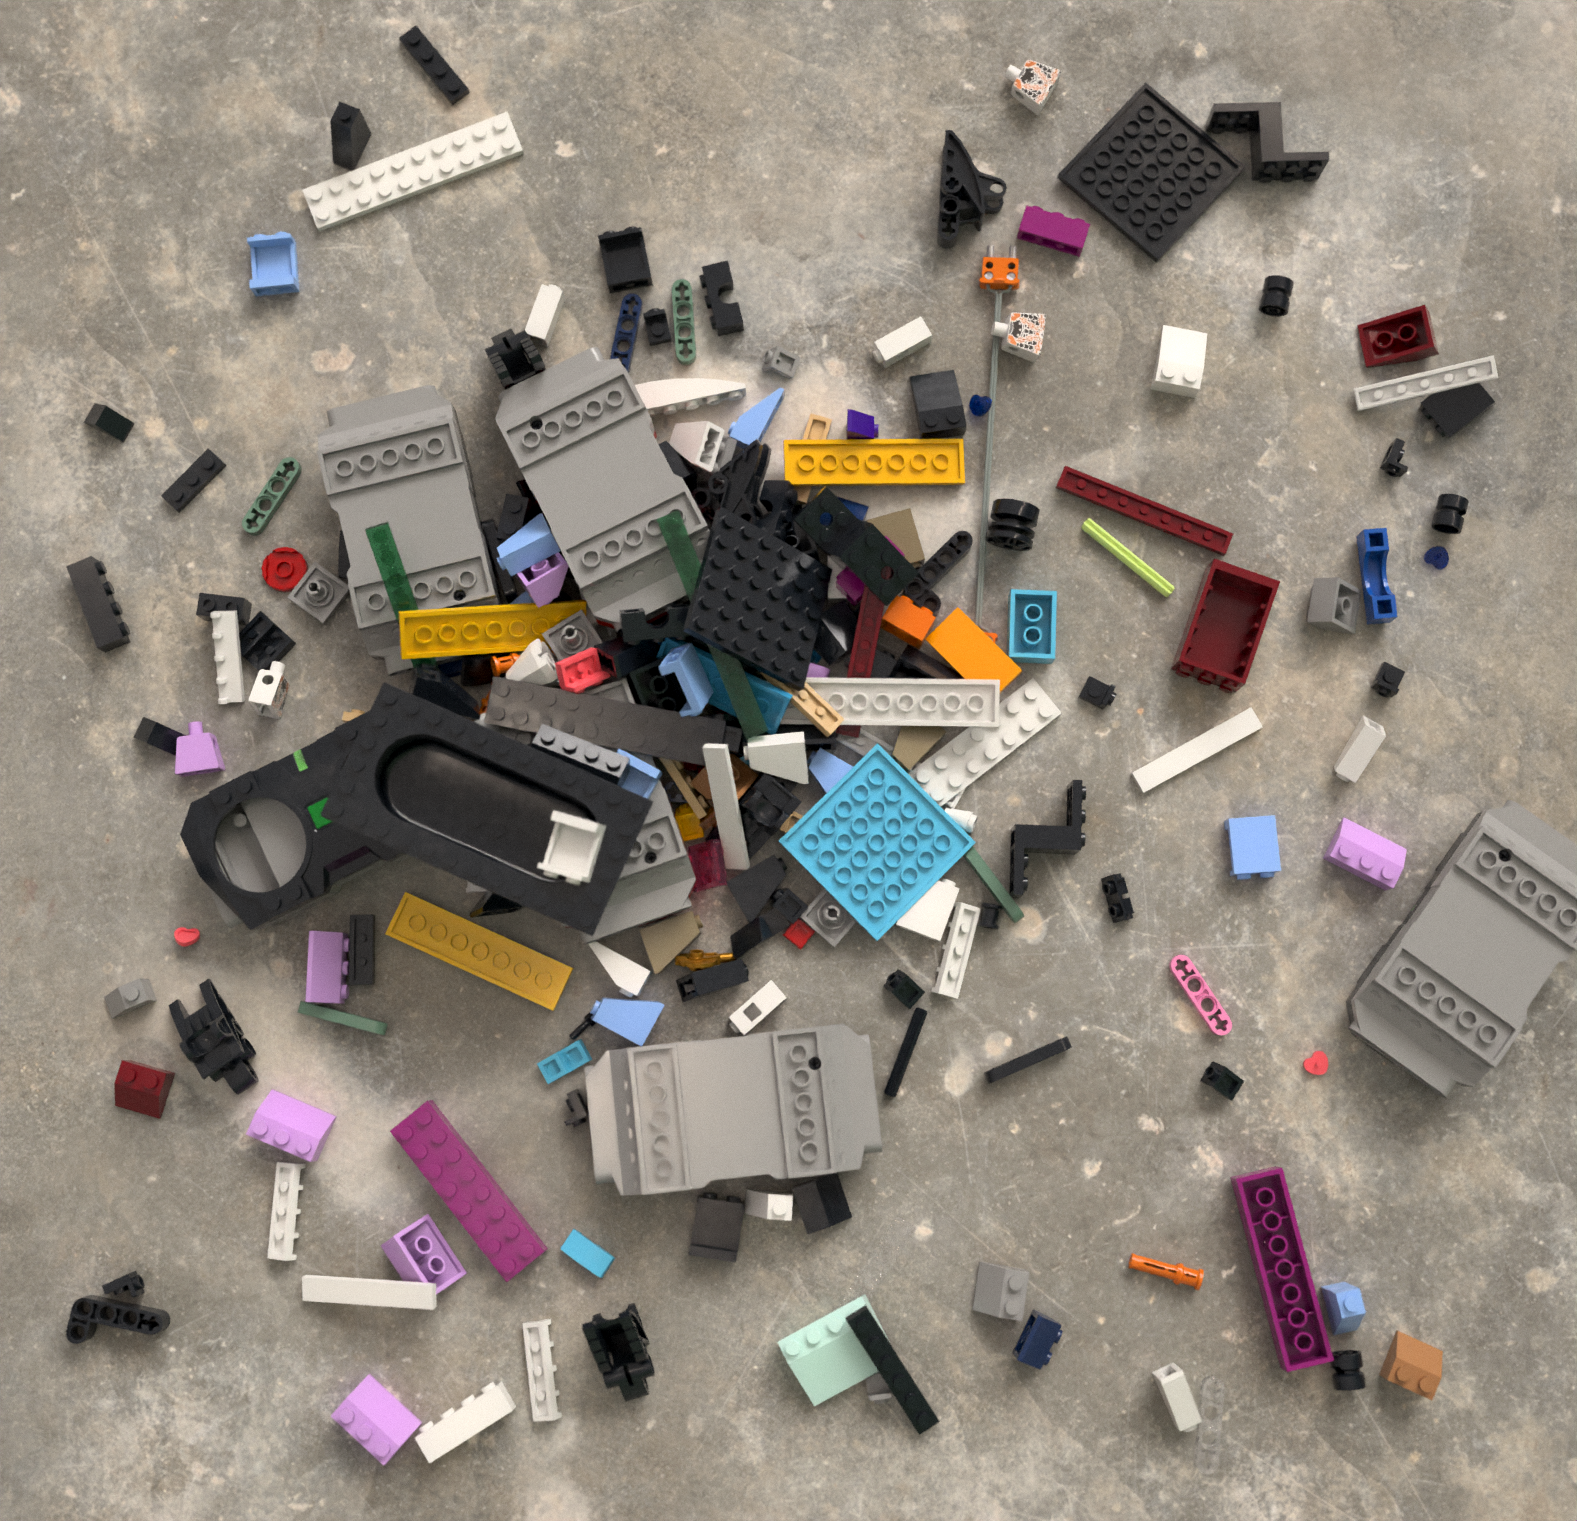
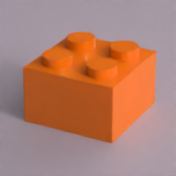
[880,595,936,650]

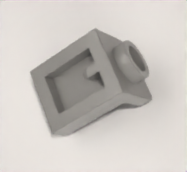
[762,346,801,379]
[866,1372,893,1404]

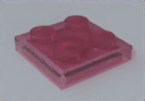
[688,839,727,892]

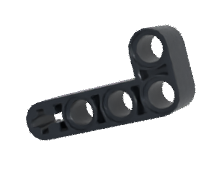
[903,530,973,617]
[66,1295,170,1344]

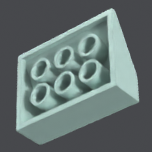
[777,1294,888,1406]

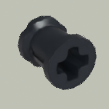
[978,903,1002,930]

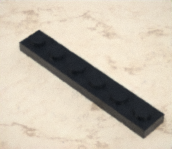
[845,1305,939,1435]

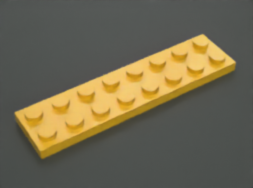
[783,439,965,486]
[398,600,586,659]
[385,892,574,1011]

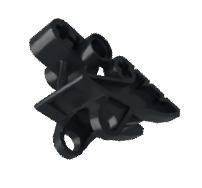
[937,130,1007,249]
[484,328,546,390]
[691,439,772,526]
[704,772,801,860]
[169,979,259,1095]
[582,1303,655,1402]

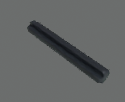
[884,1007,927,1097]

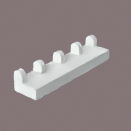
[210,610,245,704]
[931,902,981,999]
[267,1162,306,1261]
[522,1319,562,1422]

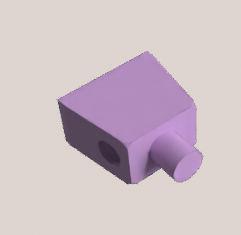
[175,722,225,777]

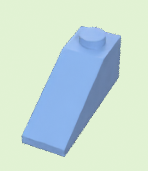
[728,388,785,449]

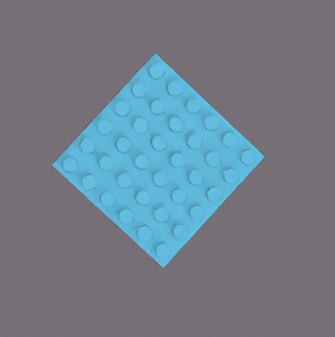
[778,743,976,941]

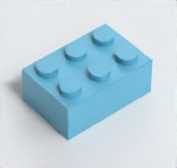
[1007,589,1057,664]

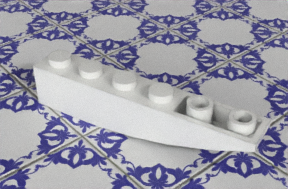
[635,378,746,418]

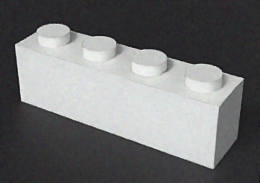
[415,1381,516,1463]

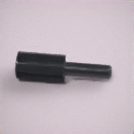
[569,1012,597,1040]

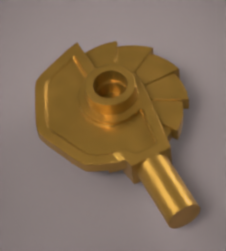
[675,949,736,971]

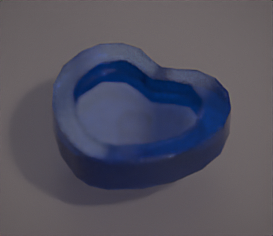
[969,395,992,417]
[1424,546,1449,570]

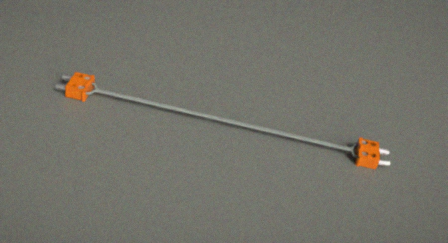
[975,245,1020,643]

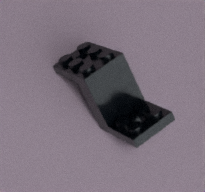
[1205,102,1329,183]
[793,486,919,606]
[1009,780,1086,898]

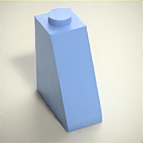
[496,513,561,576]
[807,748,853,794]
[590,997,664,1046]
[1321,1282,1366,1335]

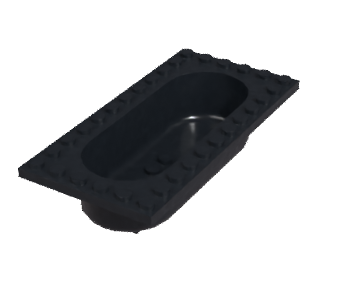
[320,682,653,937]

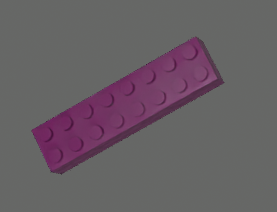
[390,1100,548,1283]
[1230,1166,1334,1372]

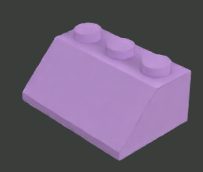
[515,552,569,608]
[1323,817,1407,891]
[305,931,350,1004]
[246,1089,337,1162]
[381,1214,467,1295]
[331,1374,422,1466]

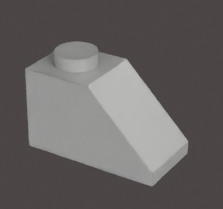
[104,978,157,1019]

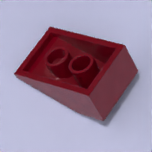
[1357,305,1439,368]

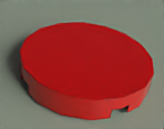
[262,547,308,593]

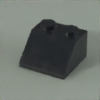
[814,600,858,666]
[470,890,526,918]
[792,1173,852,1235]

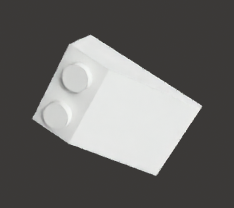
[1151,325,1207,398]

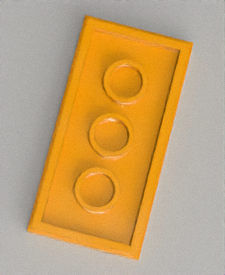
[925,607,1023,693]

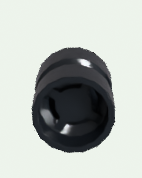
[1259,275,1294,317]
[1431,494,1469,534]
[1330,1350,1366,1391]

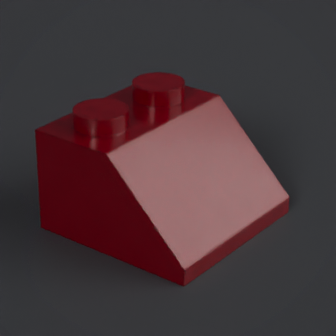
[114,1060,175,1119]

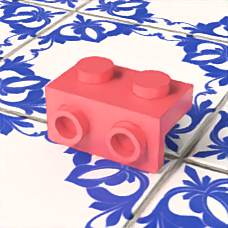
[555,647,611,694]

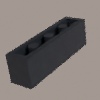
[66,556,130,653]

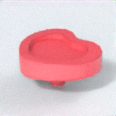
[174,927,200,947]
[1303,1051,1328,1075]

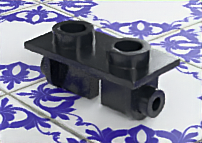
[1101,873,1134,923]

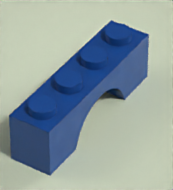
[1356,528,1398,625]

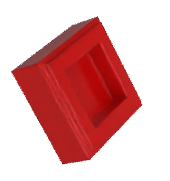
[783,918,815,950]

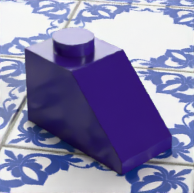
[847,409,879,439]

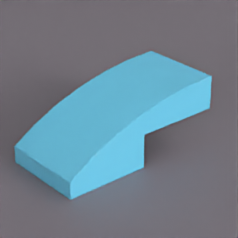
[537,1039,592,1084]
[560,1229,615,1278]

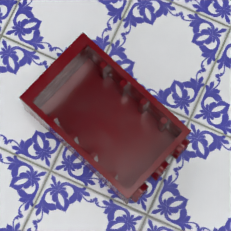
[1171,558,1280,693]

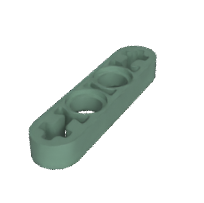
[672,279,696,365]
[242,457,302,536]
[963,846,1024,923]
[297,1001,388,1035]

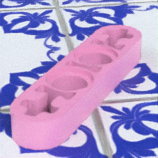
[1169,955,1232,1035]

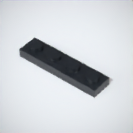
[399,25,470,105]

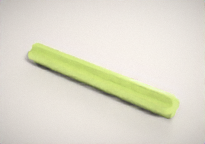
[1081,518,1175,597]

